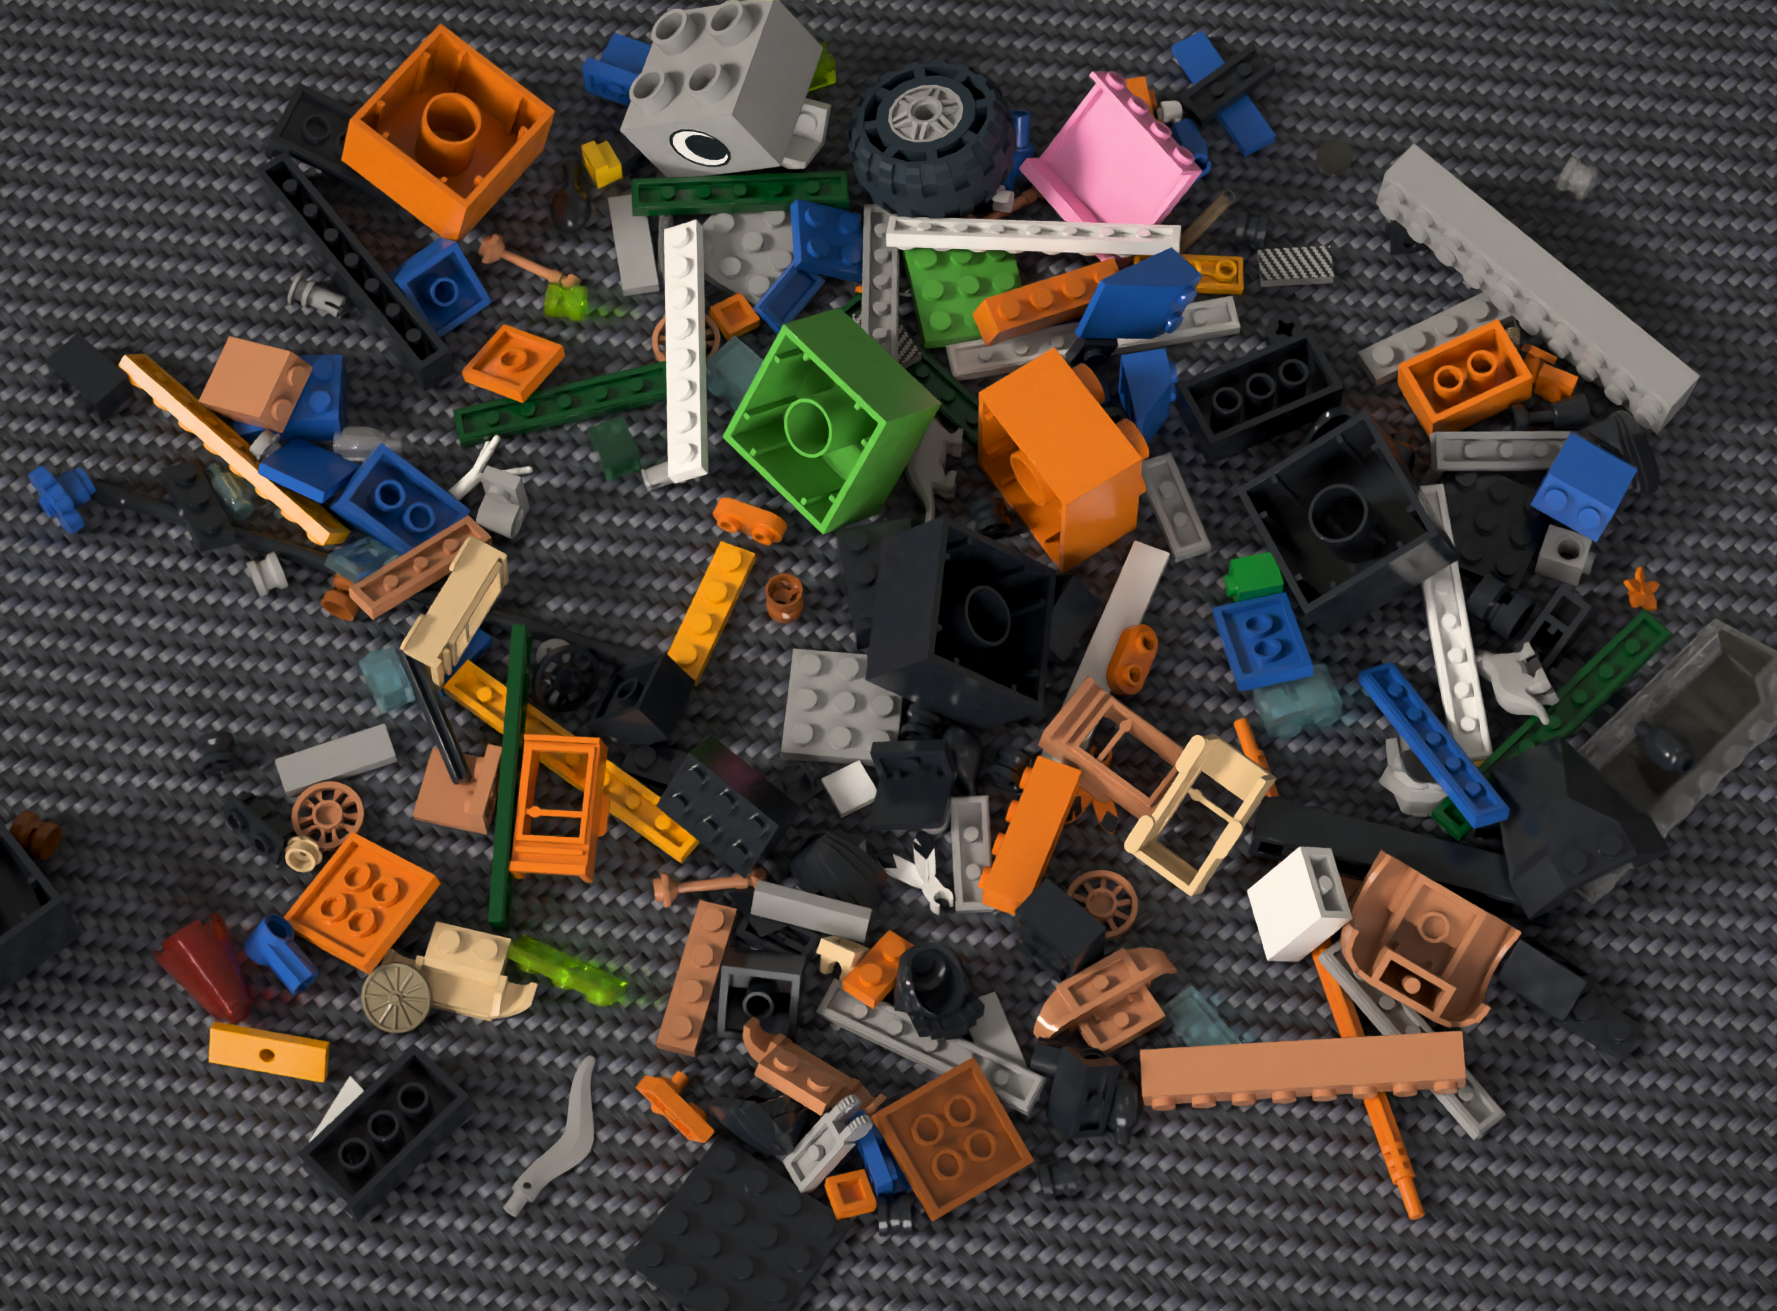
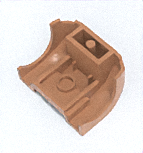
[1340,850,1522,1028]

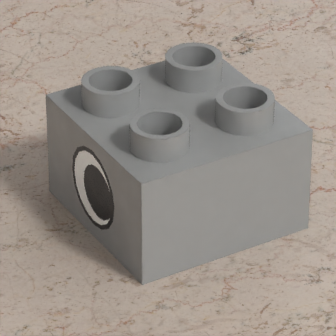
[620,0,823,177]

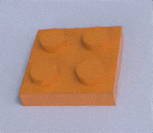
[462,324,565,403]

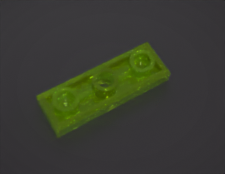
[507,934,629,1006]

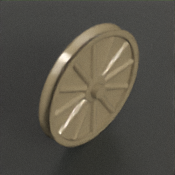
[361,962,432,1033]

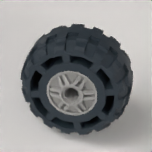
[848,59,1017,219]

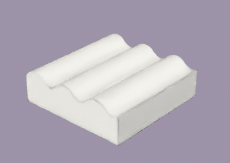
[821,760,877,818]

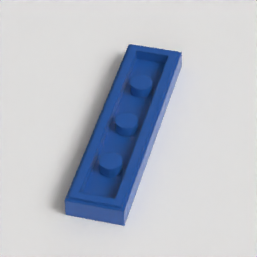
[1171,31,1276,157]

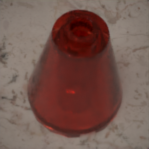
[153,912,254,1025]

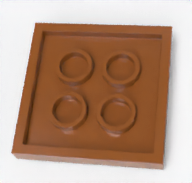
[871,1056,1034,1222]

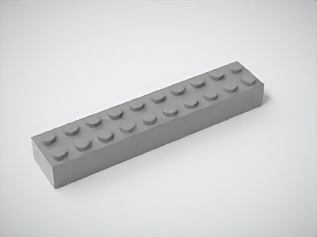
[1376,143,1700,434]

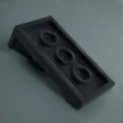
[265,82,400,209]

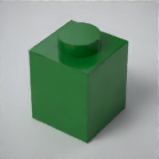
[1224,552,1284,603]

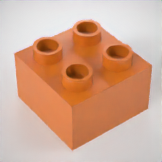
[341,23,555,244]
[978,347,1149,573]

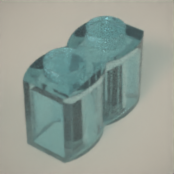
[1253,664,1343,739]

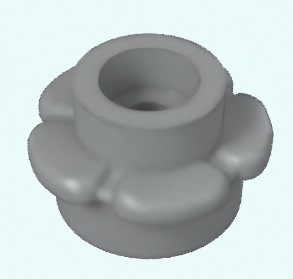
[248,429,282,462]

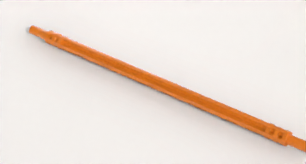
[1234,718,1425,1220]

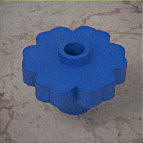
[28,465,96,535]

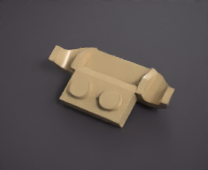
[381,921,538,1022]

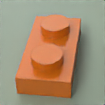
[842,930,914,1009]

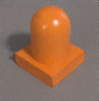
[1521,343,1558,385]

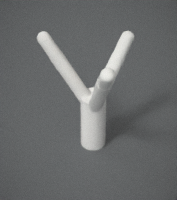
[448,435,533,501]

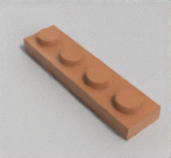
[349,515,492,620]
[656,900,738,1057]

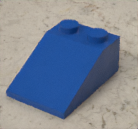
[1075,247,1202,339]
[233,355,348,441]
[329,443,471,555]

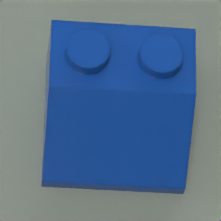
[387,237,492,338]
[1118,348,1178,444]
[1530,431,1638,543]

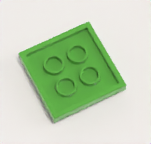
[902,247,1022,349]

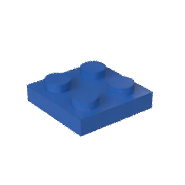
[790,199,863,283]

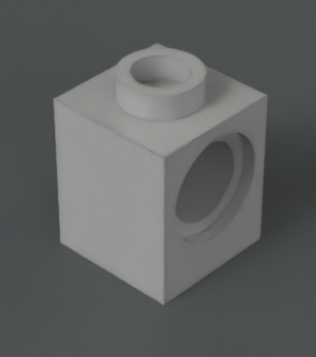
[1534,524,1596,586]

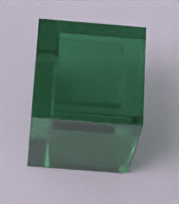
[588,416,641,482]

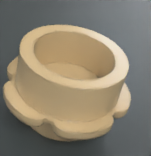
[285,836,323,872]

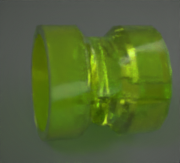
[544,281,588,323]

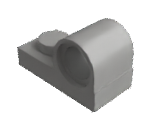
[476,465,530,539]

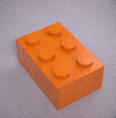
[1398,319,1533,439]

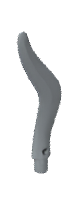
[503,1055,596,1217]

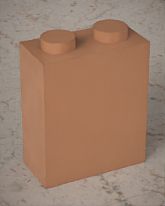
[198,336,313,433]

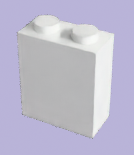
[1247,847,1352,962]

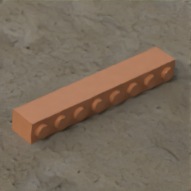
[1140,1031,1466,1111]

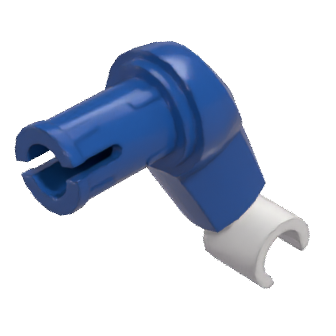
[1157,101,1211,182]
[992,110,1035,213]

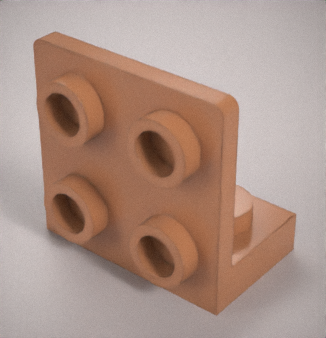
[413,744,502,835]

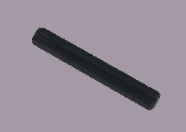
[399,650,472,785]

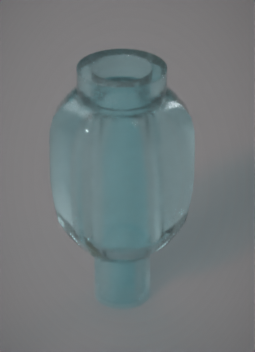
[206,463,254,520]

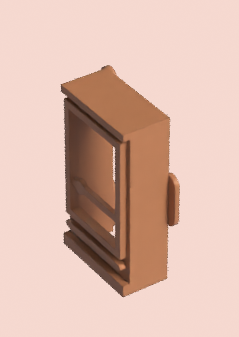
[1038,676,1184,819]

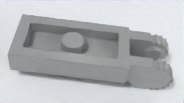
[783,1094,874,1193]

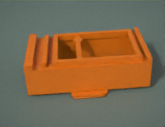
[509,734,610,883]

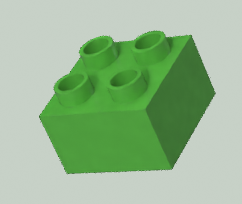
[723,307,942,534]

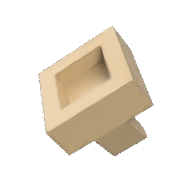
[816,935,871,982]

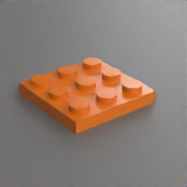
[283,832,441,975]

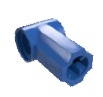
[243,913,319,995]

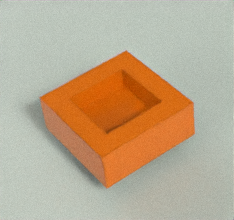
[708,292,760,342]
[1534,363,1578,403]
[824,1169,877,1220]

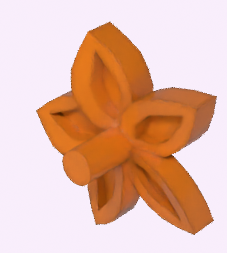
[1623,566,1660,611]

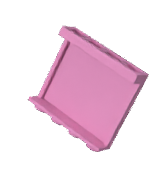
[1019,71,1202,268]

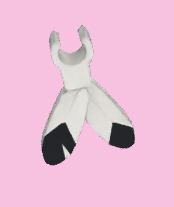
[877,831,953,915]

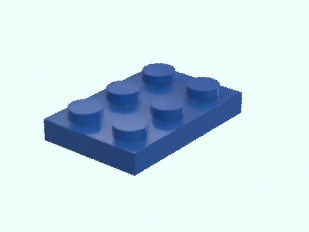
[1212,591,1314,692]

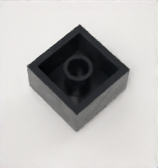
[1014,878,1106,983]

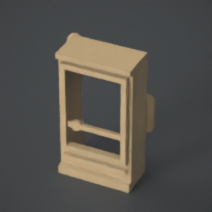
[400,535,508,693]
[1124,733,1277,897]

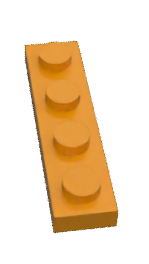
[667,541,756,686]

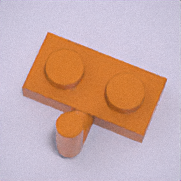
[635,1071,715,1143]

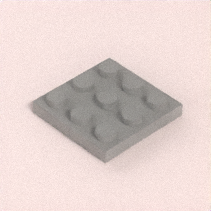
[702,211,794,313]
[781,648,903,766]

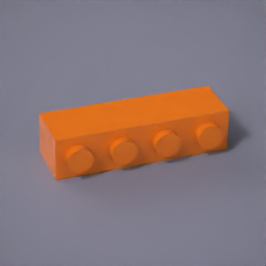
[972,258,1119,347]
[978,755,1082,916]

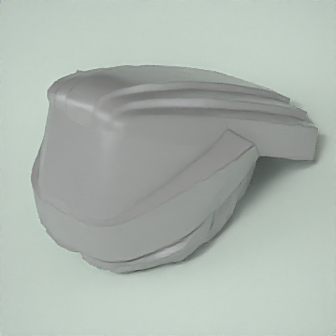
[1379,734,1448,818]

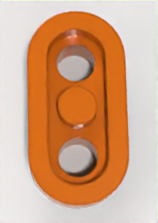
[713,498,787,545]
[1106,624,1158,696]

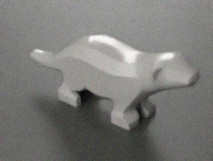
[905,417,964,523]
[1475,641,1559,725]

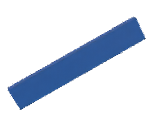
[1358,662,1510,829]

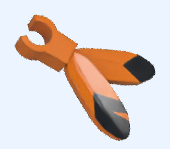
[1065,745,1118,834]

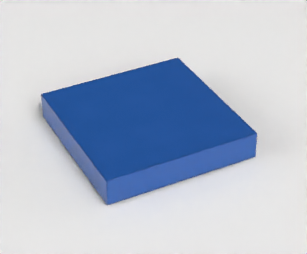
[258,436,360,503]

